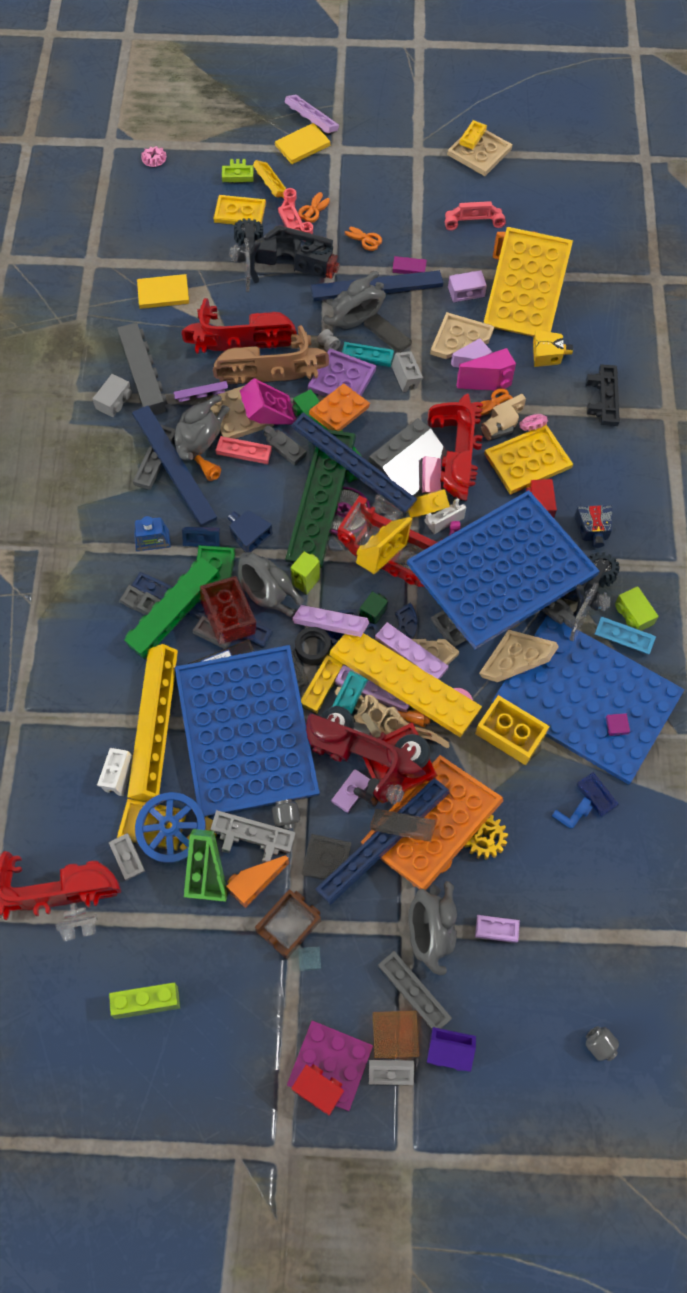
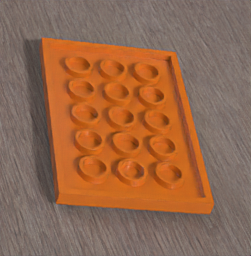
[361,755,503,890]

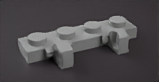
[210,810,295,863]

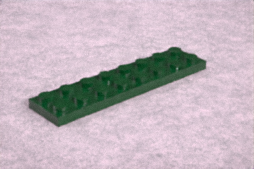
[285,429,356,568]

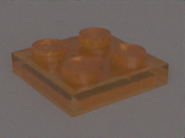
[372,1011,419,1059]

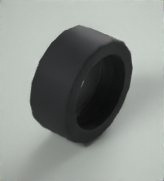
[295,627,331,665]

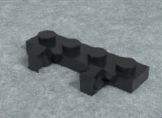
[585,364,620,426]

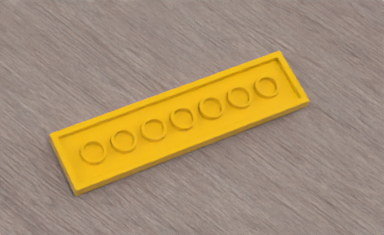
[330,633,482,738]

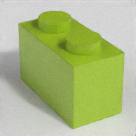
[291,551,320,595]
[615,586,659,631]

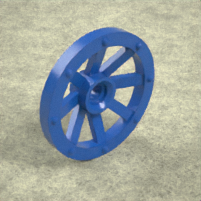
[135,792,206,863]

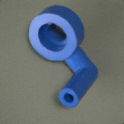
[552,797,592,828]

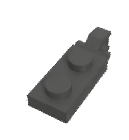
[263,425,307,466]
[541,599,577,629]

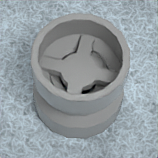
[317,329,340,352]

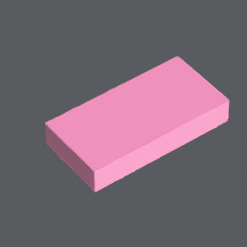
[422,456,441,493]

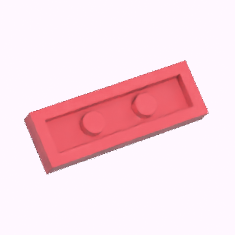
[216,436,272,464]

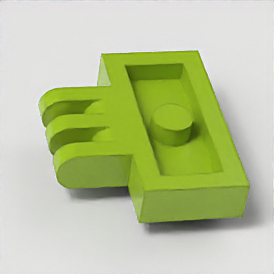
[222,159,254,182]

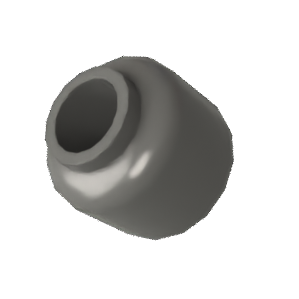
[272,799,300,829]
[586,1026,619,1061]

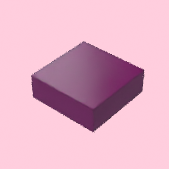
[606,713,630,736]

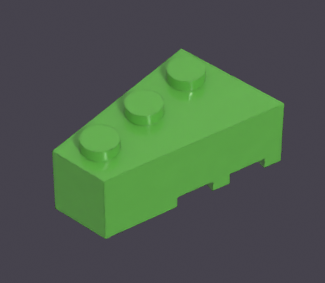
[184,829,228,902]

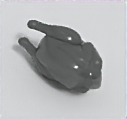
[323,271,386,330]
[175,394,230,460]
[238,552,304,617]
[408,881,457,975]

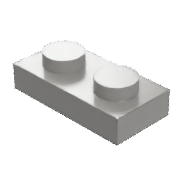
[109,833,145,881]
[369,1060,414,1085]

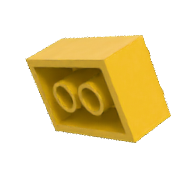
[475,695,550,765]

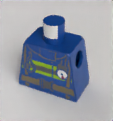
[134,516,171,552]

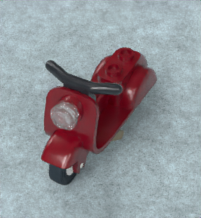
[306,706,431,809]

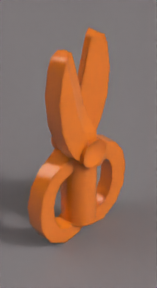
[298,192,330,223]
[345,227,382,251]
[477,389,513,416]

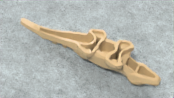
[335,687,449,748]

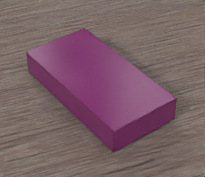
[392,256,427,274]

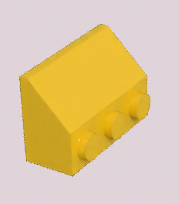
[356,517,412,574]

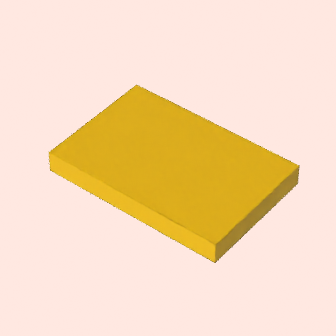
[275,123,330,164]
[213,195,266,225]
[137,274,189,309]
[117,799,187,851]

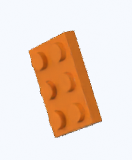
[309,383,370,431]

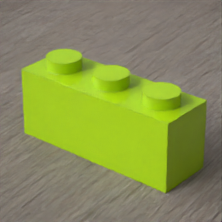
[109,982,180,1019]

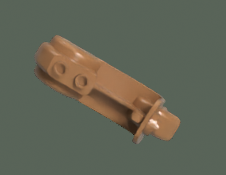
[213,325,329,384]

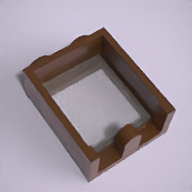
[255,889,321,959]

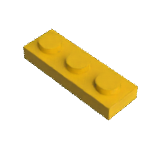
[253,160,286,198]
[301,655,344,714]

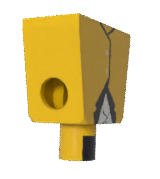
[533,330,573,367]

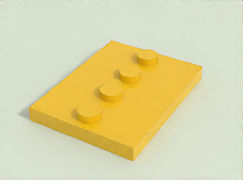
[484,424,573,495]

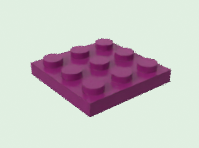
[287,1021,373,1112]

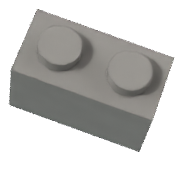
[93,374,132,417]

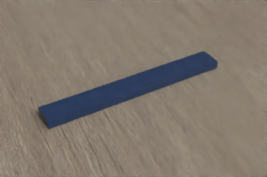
[311,270,443,301]
[132,405,217,527]
[291,413,417,514]
[131,572,273,648]
[315,778,450,905]

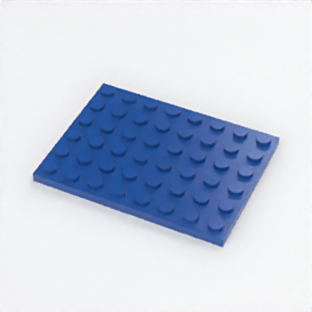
[407,490,600,649]
[491,615,685,785]
[175,645,320,817]

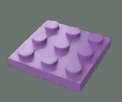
[308,348,376,397]
[173,381,228,402]

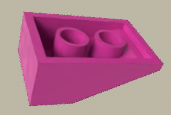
[456,348,516,391]
[240,378,297,424]

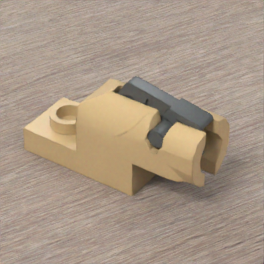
[481,394,526,440]

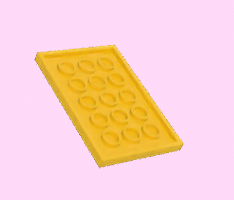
[484,227,573,337]

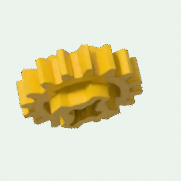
[465,815,508,860]

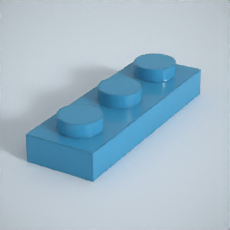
[594,617,656,655]

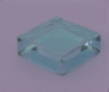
[298,946,321,971]

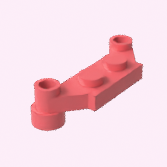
[278,188,313,242]
[445,201,506,231]

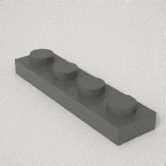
[133,425,176,490]
[378,951,452,1030]

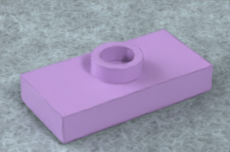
[331,769,370,813]
[475,915,520,943]

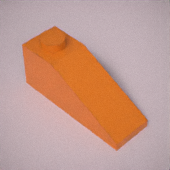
[226,855,289,908]

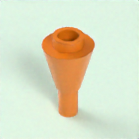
[194,455,221,481]
[398,710,430,728]

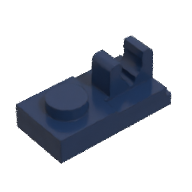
[182,527,220,547]

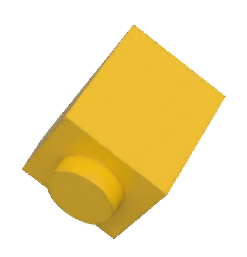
[408,489,450,518]

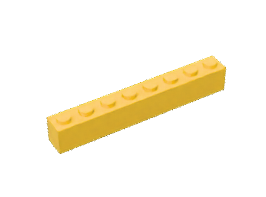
[127,644,178,802]

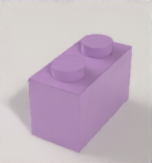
[448,270,487,302]

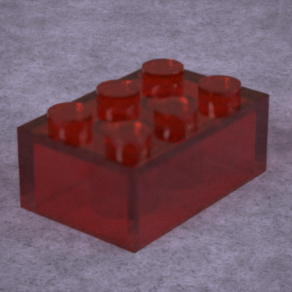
[200,576,256,645]

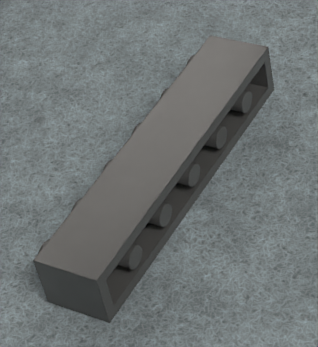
[117,322,168,415]

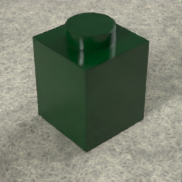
[359,591,388,624]

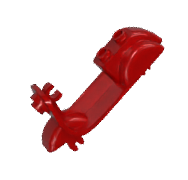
[181,298,297,354]
[427,393,483,501]
[0,851,122,920]

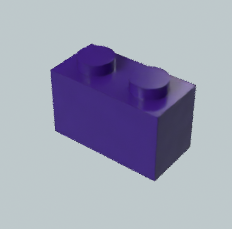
[427,1027,476,1072]

